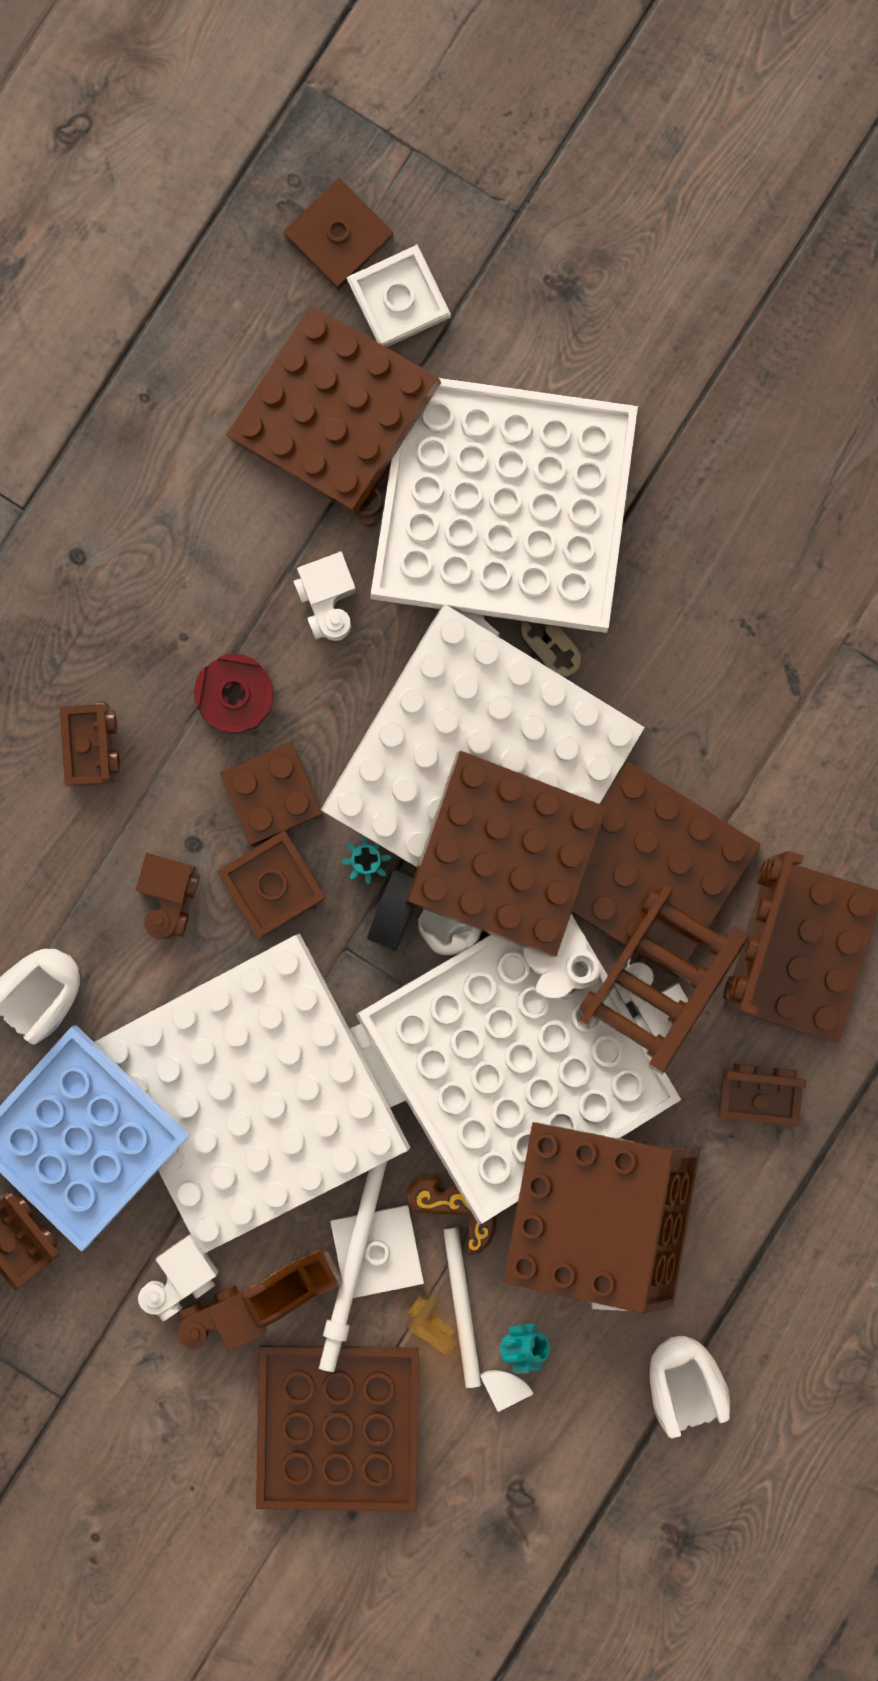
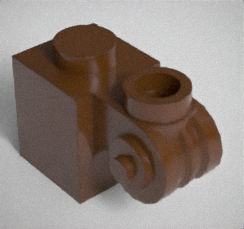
[136,853,200,939]
[177,1285,267,1352]

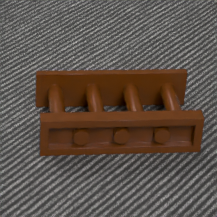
[578,885,748,1075]

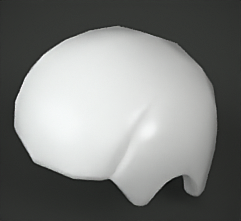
[418,910,482,956]

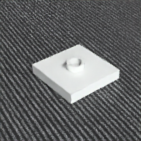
[347,245,451,348]
[330,1204,424,1298]

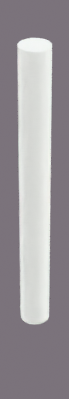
[443,1226,481,1388]

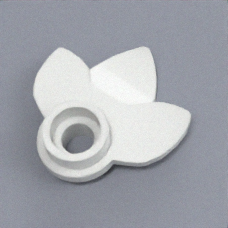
[523,922,600,999]

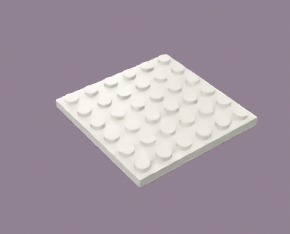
[371,378,638,633]
[321,604,645,867]
[356,914,681,1224]
[94,934,410,1253]

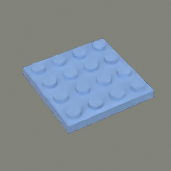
[0,1025,190,1252]

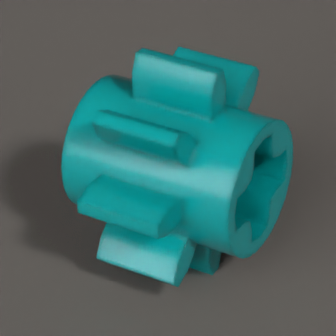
[342,836,391,885]
[500,1323,550,1373]

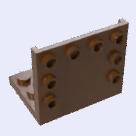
[723,851,878,1043]
[504,1122,701,1314]

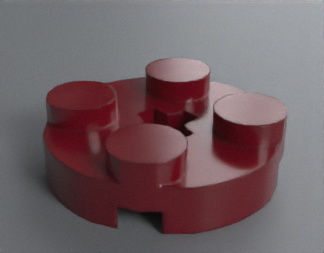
[194,654,274,734]

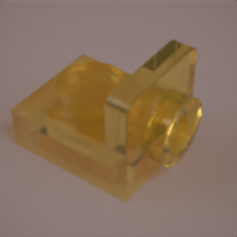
[406,1292,457,1356]

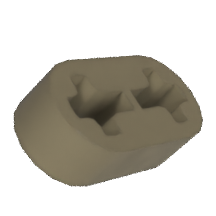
[520,621,581,678]

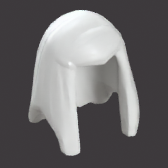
[0,949,80,1045]
[650,1336,730,1438]

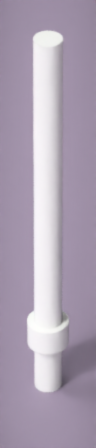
[319,1161,387,1372]

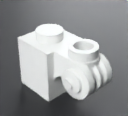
[294,551,357,641]
[614,963,688,1037]
[138,1234,219,1321]

